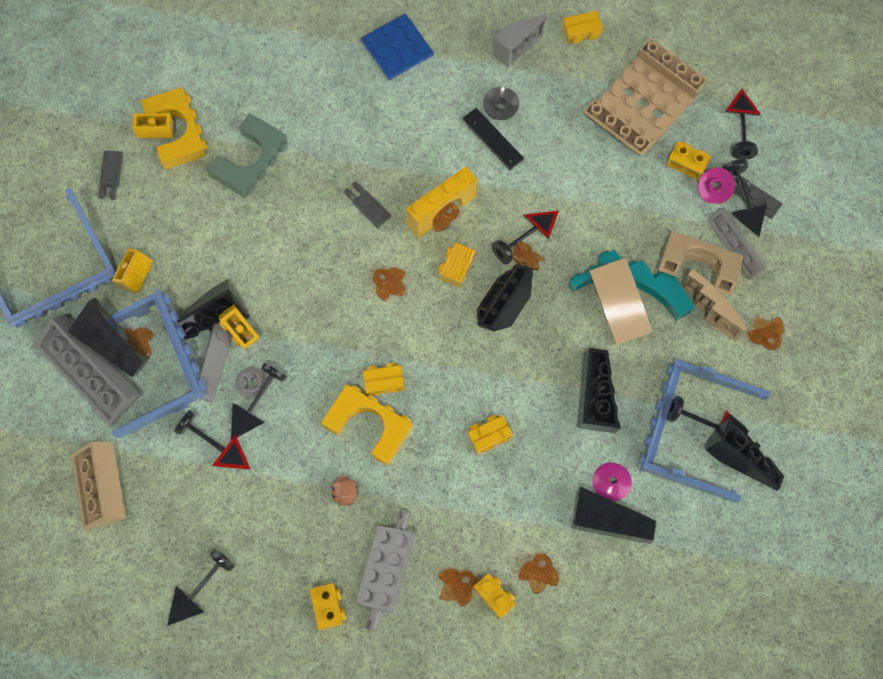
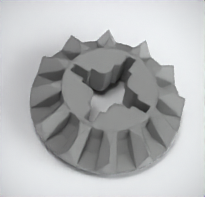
[235,368,266,398]

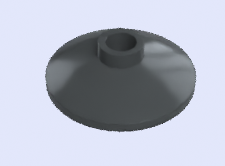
[483,87,519,120]

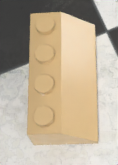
[71,442,126,530]

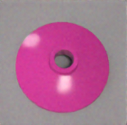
[698,167,735,204]
[592,462,632,501]

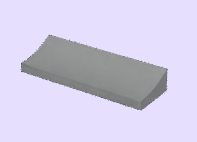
[35,315,140,426]

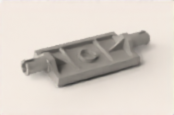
[355,510,416,632]

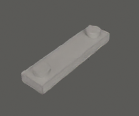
[708,208,767,280]
[199,323,232,402]

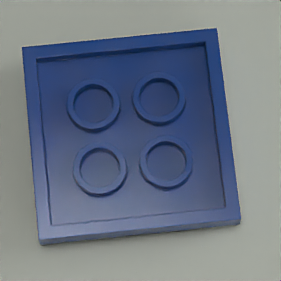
[361,13,434,80]

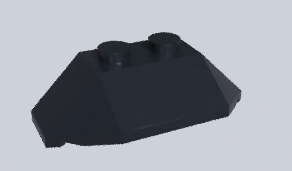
[477,264,533,332]

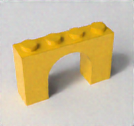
[140,87,208,170]
[406,166,478,239]
[321,384,413,467]

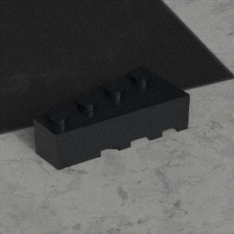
[68,297,149,377]
[577,348,621,433]
[571,486,656,544]

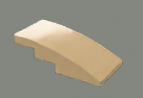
[589,257,652,345]
[682,269,746,342]

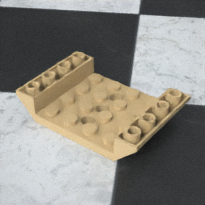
[583,38,708,156]

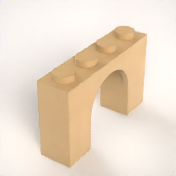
[658,231,743,296]

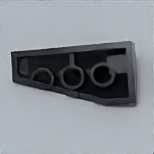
[164,279,250,340]
[705,414,784,491]

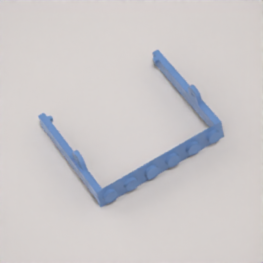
[0,188,116,328]
[112,289,208,438]
[638,359,770,503]

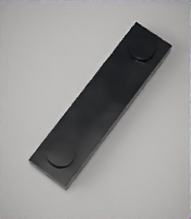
[462,108,524,171]

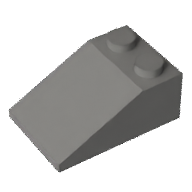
[493,14,547,68]

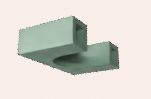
[207,113,287,198]

